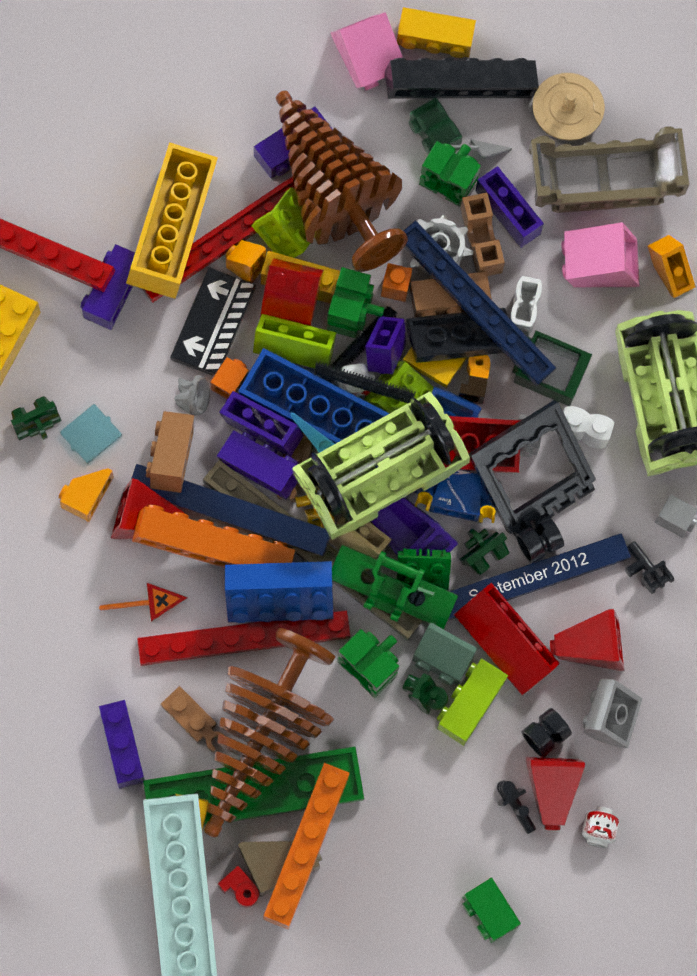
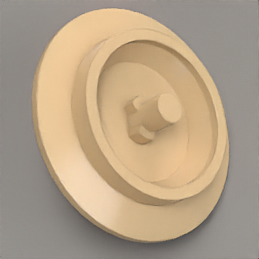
[532,73,605,141]

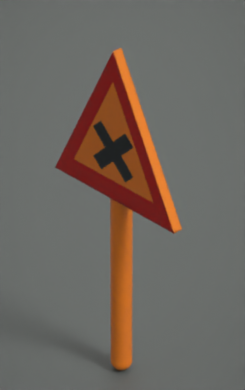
[99,583,188,622]

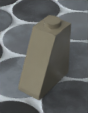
[238,841,322,896]

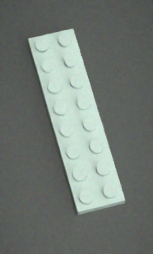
[143,793,217,976]

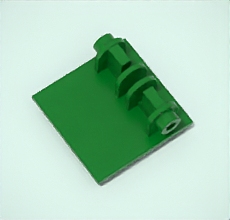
[397,548,451,591]

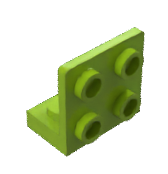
[252,187,316,258]
[364,361,434,420]

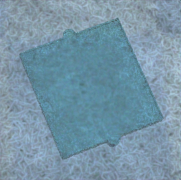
[60,404,122,464]

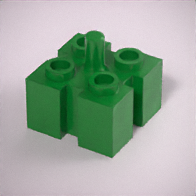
[419,141,481,207]
[327,267,384,339]
[337,629,399,699]

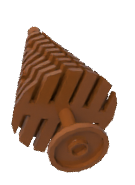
[275,90,408,272]
[204,628,336,837]

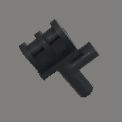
[625,541,674,594]
[497,780,536,834]

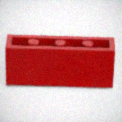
[454,583,560,696]

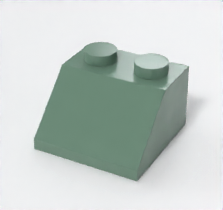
[412,622,477,686]

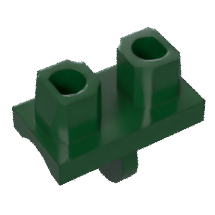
[11,396,62,441]
[459,528,510,575]
[402,673,448,714]

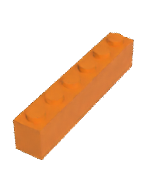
[132,505,295,568]
[263,763,349,930]

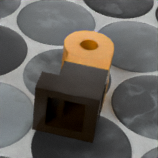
[458,355,490,405]

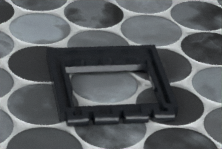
[468,400,596,537]

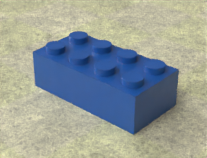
[225,561,334,623]

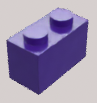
[366,316,407,374]

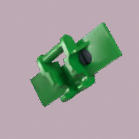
[332,544,459,629]

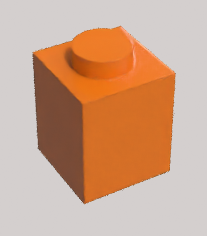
[381,263,413,302]
[210,357,249,399]

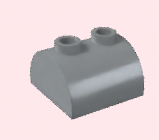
[583,679,643,748]

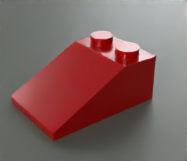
[260,258,324,326]
[442,416,521,473]

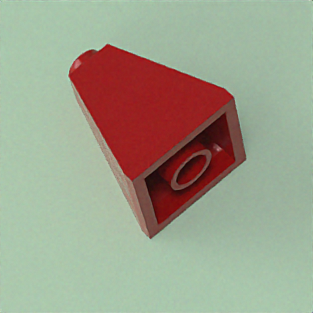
[110,478,185,539]
[550,609,625,671]
[526,757,585,830]

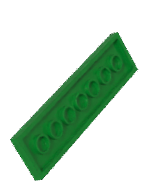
[143,746,364,827]

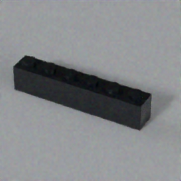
[385,58,539,99]

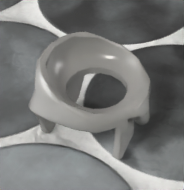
[174,375,210,415]

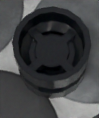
[516,517,564,563]
[521,708,572,758]

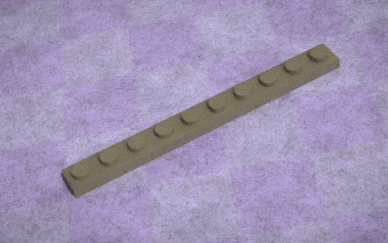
[203,460,423,640]

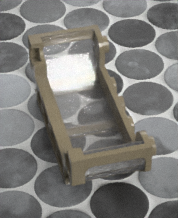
[529,126,690,213]

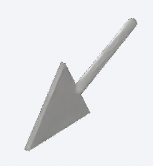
[451,139,512,159]

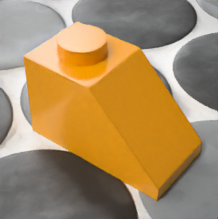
[647,235,696,298]
[225,240,266,283]
[58,468,114,522]

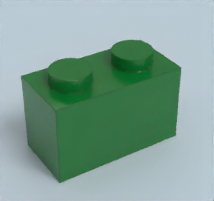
[462,877,521,944]

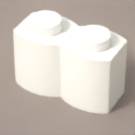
[510,276,542,337]
[563,406,615,449]

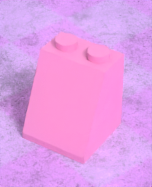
[330,12,403,90]
[561,222,640,287]

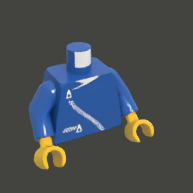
[414,470,496,523]

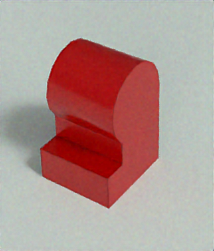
[217,866,259,908]

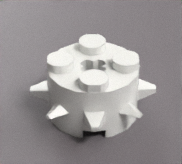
[409,215,474,279]

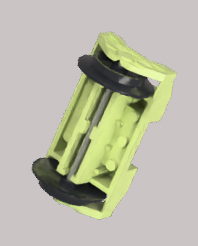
[615,310,697,476]
[292,392,470,540]

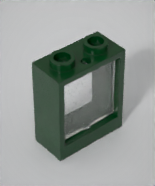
[512,330,592,406]

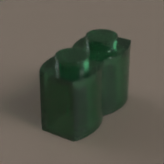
[408,98,462,154]

